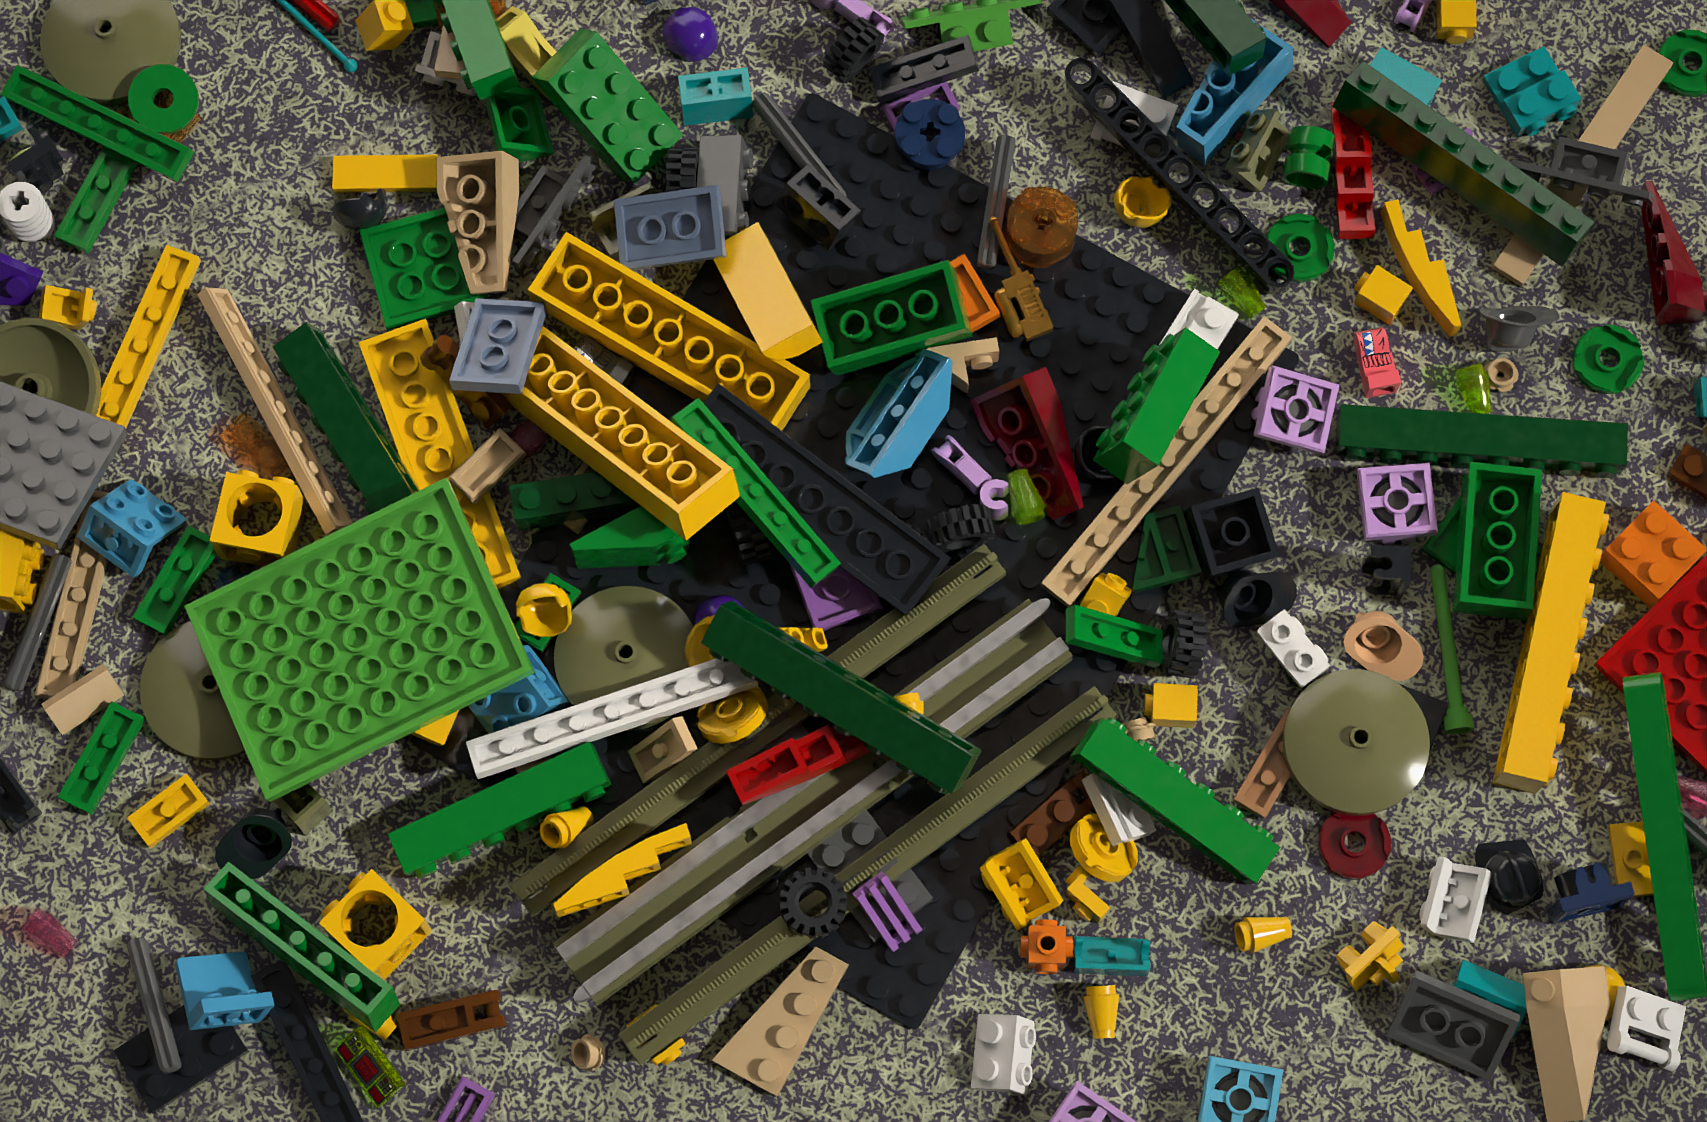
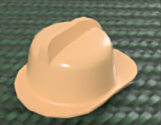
[1343,611,1424,681]

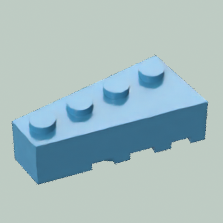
[1176,18,1293,165]

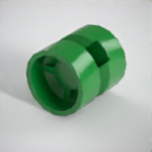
[1282,126,1334,189]

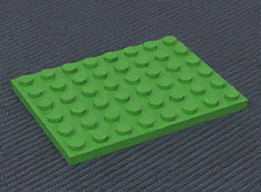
[184,478,535,802]

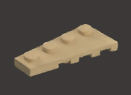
[712,947,849,1096]

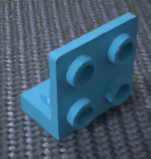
[77,479,186,578]
[468,645,570,734]
[175,952,275,1030]

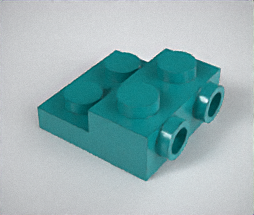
[1482,46,1582,138]

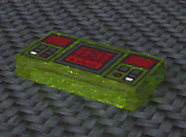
[334,1025,406,1108]

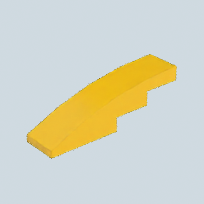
[1380,199,1461,337]
[554,823,692,917]

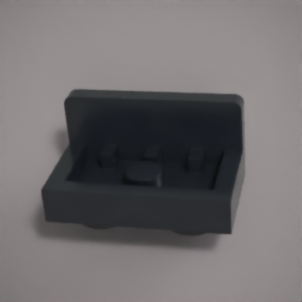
[8,124,64,194]

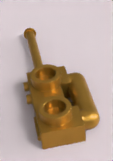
[988,216,1053,342]

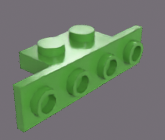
[900,0,1042,51]

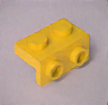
[980,838,1064,930]

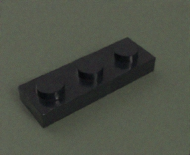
[869,35,979,103]

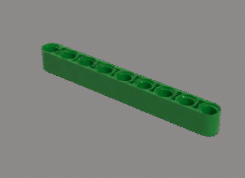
[1623,672,1707,1002]

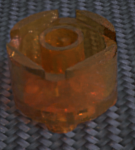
[1005,187,1078,268]

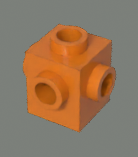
[1020,919,1073,975]

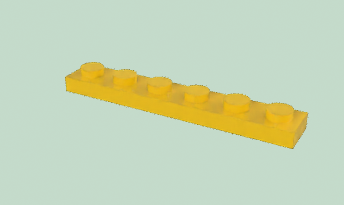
[96,245,201,428]

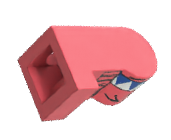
[1354,327,1401,398]

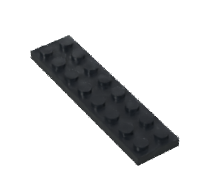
[703,383,951,616]

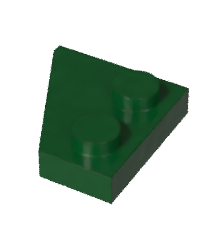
[1132,505,1201,594]

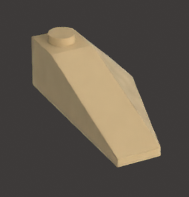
[437,151,519,295]
[1523,966,1610,1122]

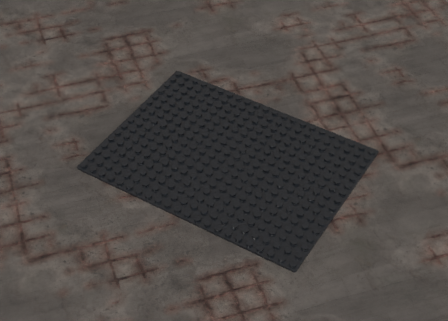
[412,93,1299,1030]

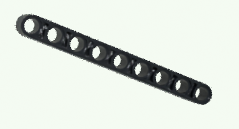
[1065,57,1295,295]

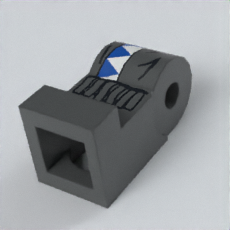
[572,335,635,388]

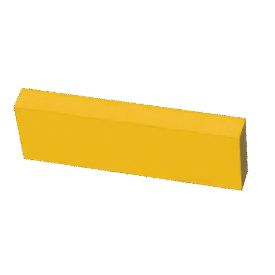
[332,154,439,193]

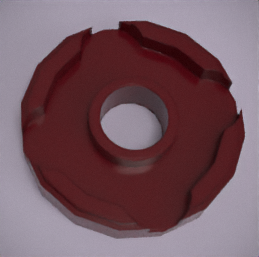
[1318,812,1391,880]

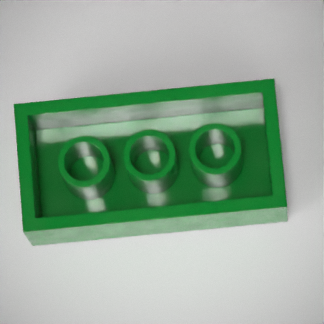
[531,28,683,184]
[811,260,973,376]
[1093,327,1220,485]
[1453,462,1542,620]

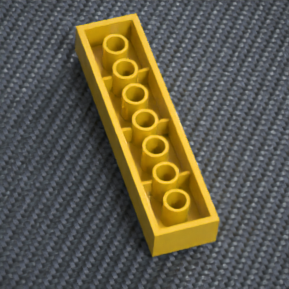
[528,232,810,431]
[501,326,740,540]
[1492,492,1609,794]

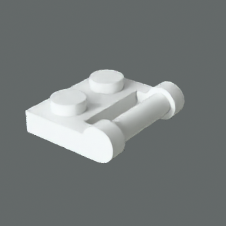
[1090,81,1178,158]
[1607,986,1686,1071]

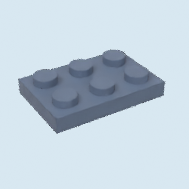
[614,185,727,271]
[449,298,547,394]

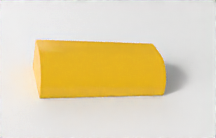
[713,222,823,360]

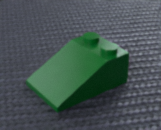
[570,506,690,569]

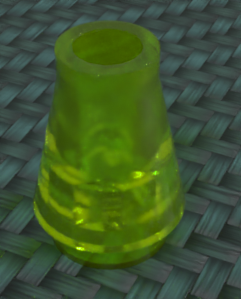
[1217,266,1267,320]
[1454,363,1493,414]
[1007,469,1046,525]

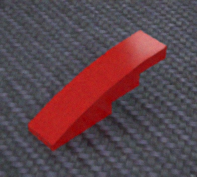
[1330,102,1375,239]
[726,725,871,805]

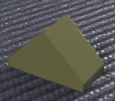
[273,783,333,836]

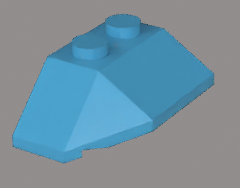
[845,348,952,478]

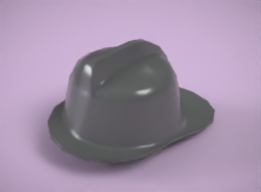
[1479,306,1560,352]

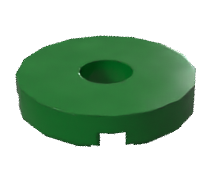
[1658,29,1707,97]
[128,64,199,135]
[1266,213,1335,283]
[1572,325,1644,394]

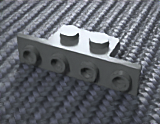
[1511,136,1655,207]
[513,147,599,275]

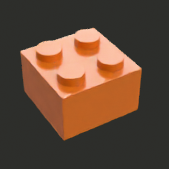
[1600,500,1707,609]

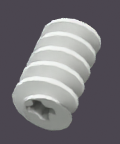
[0,182,55,242]

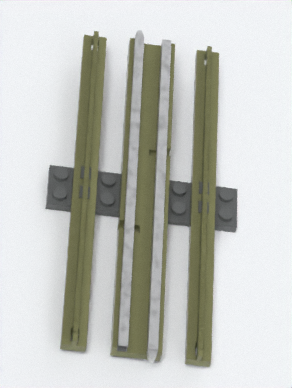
[510,544,1117,1066]

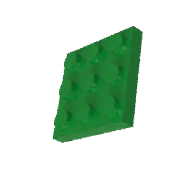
[360,207,489,331]

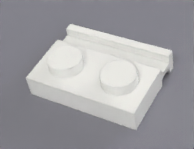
[1159,288,1239,350]
[1082,774,1156,846]

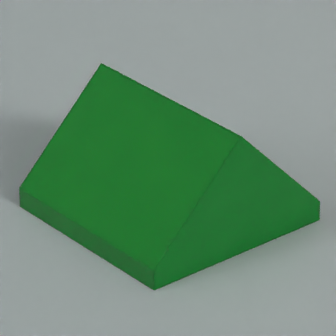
[485,87,554,163]

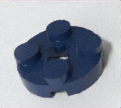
[895,99,965,170]

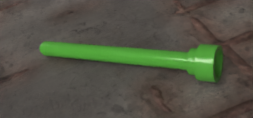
[1430,564,1474,734]

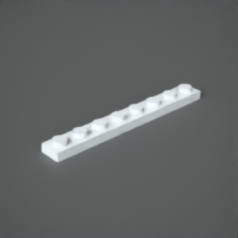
[466,659,758,779]

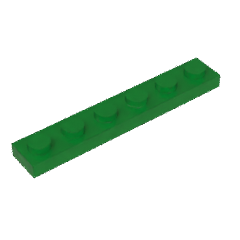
[0,65,195,183]
[670,398,841,588]

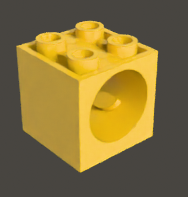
[209,470,307,567]
[0,529,44,614]
[319,869,432,980]

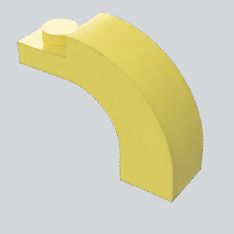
[496,6,556,100]

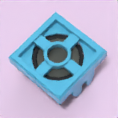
[1198,1056,1283,1122]

